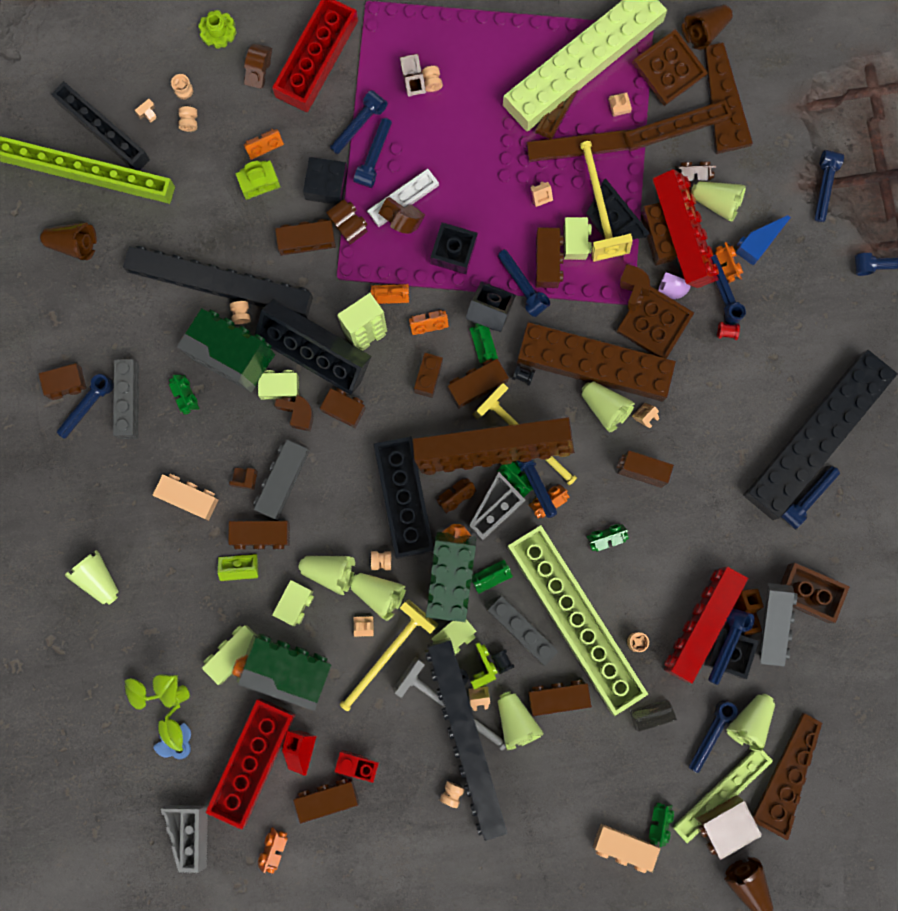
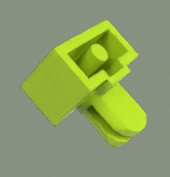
[235,160,280,200]

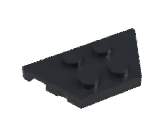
[586,179,650,240]

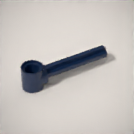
[330,90,388,154]
[354,118,392,188]
[814,150,844,222]
[498,249,551,317]
[855,253,898,276]
[711,254,746,325]
[57,374,114,439]
[516,459,557,518]
[781,466,840,530]
[708,608,754,685]
[689,700,737,773]

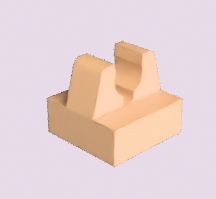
[609,93,632,116]
[135,99,156,122]
[531,182,553,207]
[632,403,659,428]
[353,616,374,637]
[468,686,490,711]

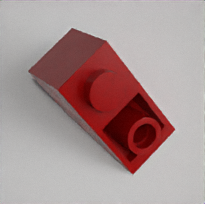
[282,731,317,776]
[335,750,379,783]

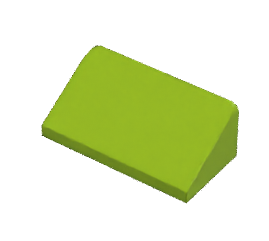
[217,554,258,581]

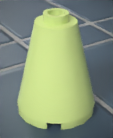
[691,181,746,222]
[581,381,635,432]
[65,550,119,605]
[299,556,355,595]
[350,573,406,621]
[497,692,544,750]
[727,694,775,752]

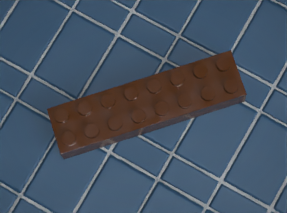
[517,322,676,402]
[413,417,575,475]

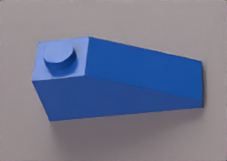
[736,215,791,266]

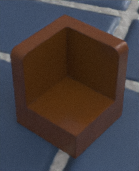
[229,468,258,490]

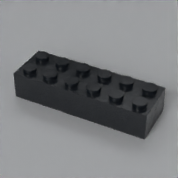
[254,299,372,395]
[374,436,434,559]

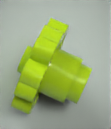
[198,10,237,49]

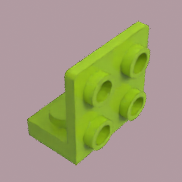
[471,642,498,689]

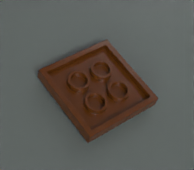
[632,29,708,107]
[616,286,694,359]

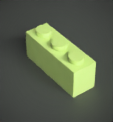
[202,625,257,685]

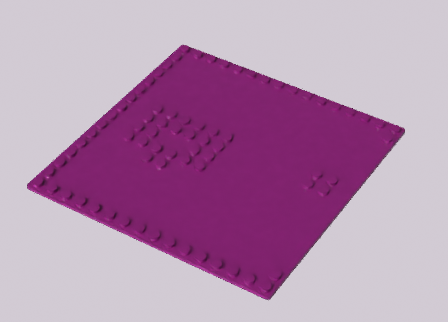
[337,1,653,305]

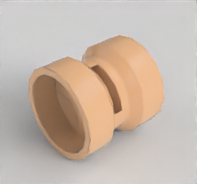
[421,66,443,92]
[171,74,193,99]
[179,106,197,132]
[230,301,251,325]
[371,551,391,570]
[627,632,649,652]
[439,781,465,808]

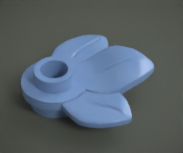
[154,723,191,759]

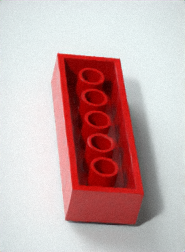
[272,0,358,113]
[653,169,719,288]
[664,566,748,684]
[205,698,296,830]

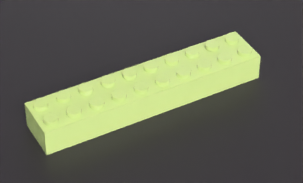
[503,0,667,132]
[507,525,648,716]

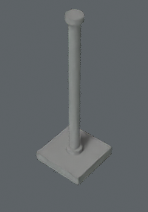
[393,656,506,751]

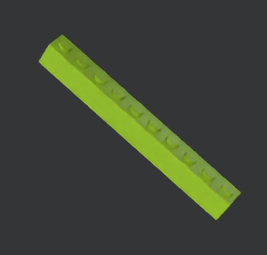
[0,136,175,204]

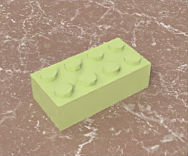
[337,293,387,351]

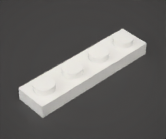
[368,169,439,227]

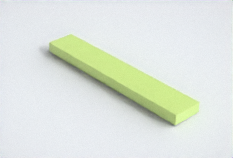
[673,750,773,843]

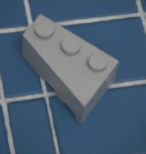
[469,472,525,541]
[161,805,208,873]

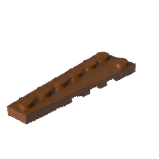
[705,42,753,154]
[752,713,822,841]

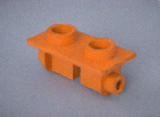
[243,129,284,160]
[715,242,743,283]
[371,284,409,304]
[409,310,449,335]
[528,484,570,519]
[258,828,288,873]

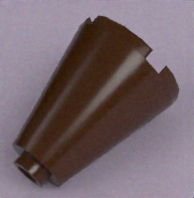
[682,4,733,50]
[40,222,97,260]
[724,857,773,911]

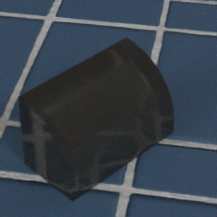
[629,699,677,732]

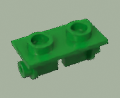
[470,324,498,364]
[169,375,200,415]
[497,462,533,498]
[586,524,629,552]
[471,559,513,594]
[648,802,674,847]

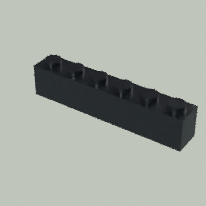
[51,81,150,171]

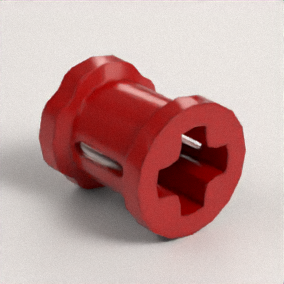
[717,322,740,340]

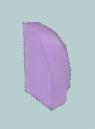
[658,272,691,299]

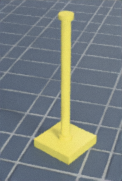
[580,141,633,262]
[472,383,577,486]
[340,600,439,711]

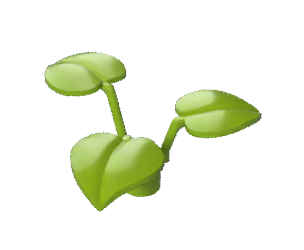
[125,674,190,751]

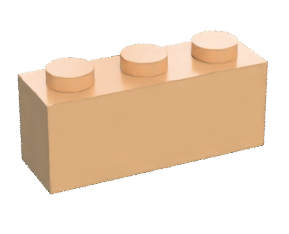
[153,474,218,521]
[593,824,660,873]

